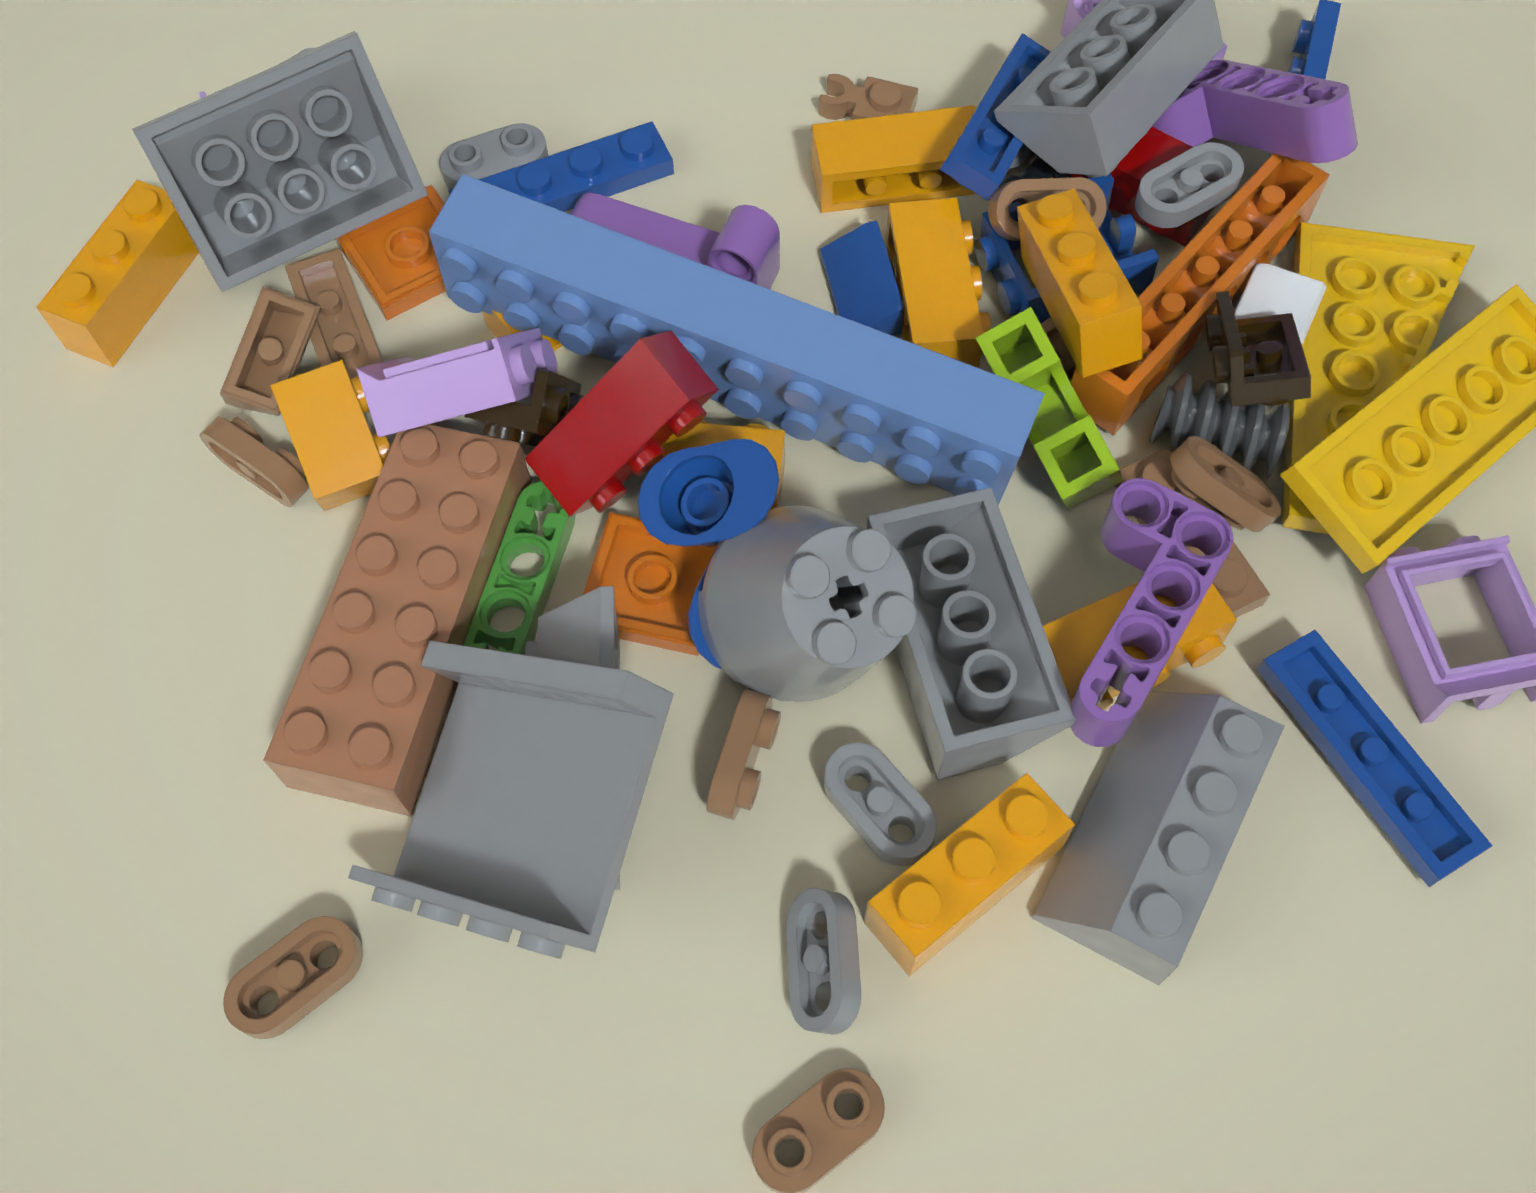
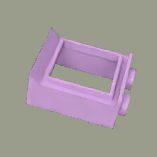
[356,328,557,437]
[1364,535,1536,724]

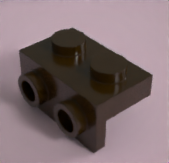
[1206,291,1311,407]
[464,369,584,447]

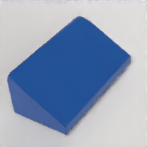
[820,220,904,336]

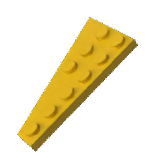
[1282,222,1475,534]

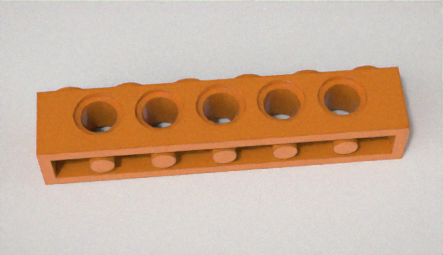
[1071,153,1330,436]

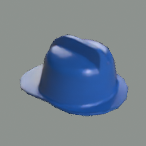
[638,439,779,547]

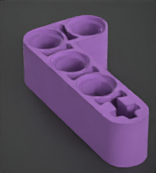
[1152,60,1358,164]
[570,193,780,289]
[1070,478,1234,747]

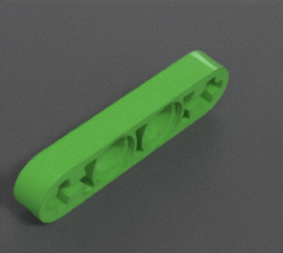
[463,481,576,655]

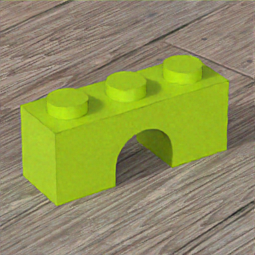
[976,307,1123,510]

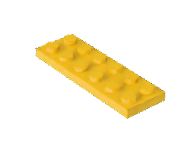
[1280,284,1536,574]

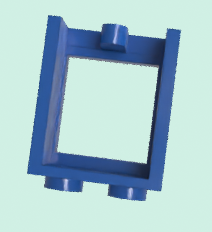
[974,173,1159,324]

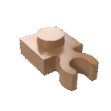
[818,74,918,120]

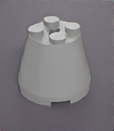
[698,505,917,702]

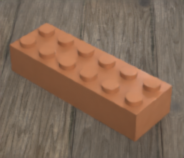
[263,424,531,817]

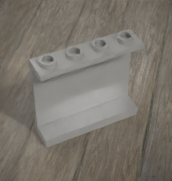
[348,641,674,959]

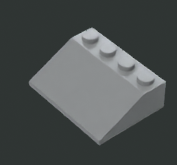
[132,31,428,292]

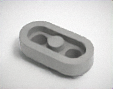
[440,123,549,190]
[1135,142,1244,228]
[824,742,937,866]
[786,888,861,1035]

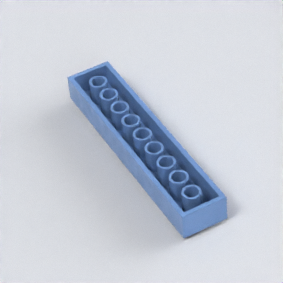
[429,174,1045,506]

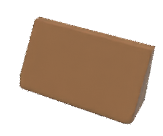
[220,287,321,416]

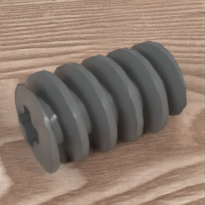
[1149,372,1290,479]

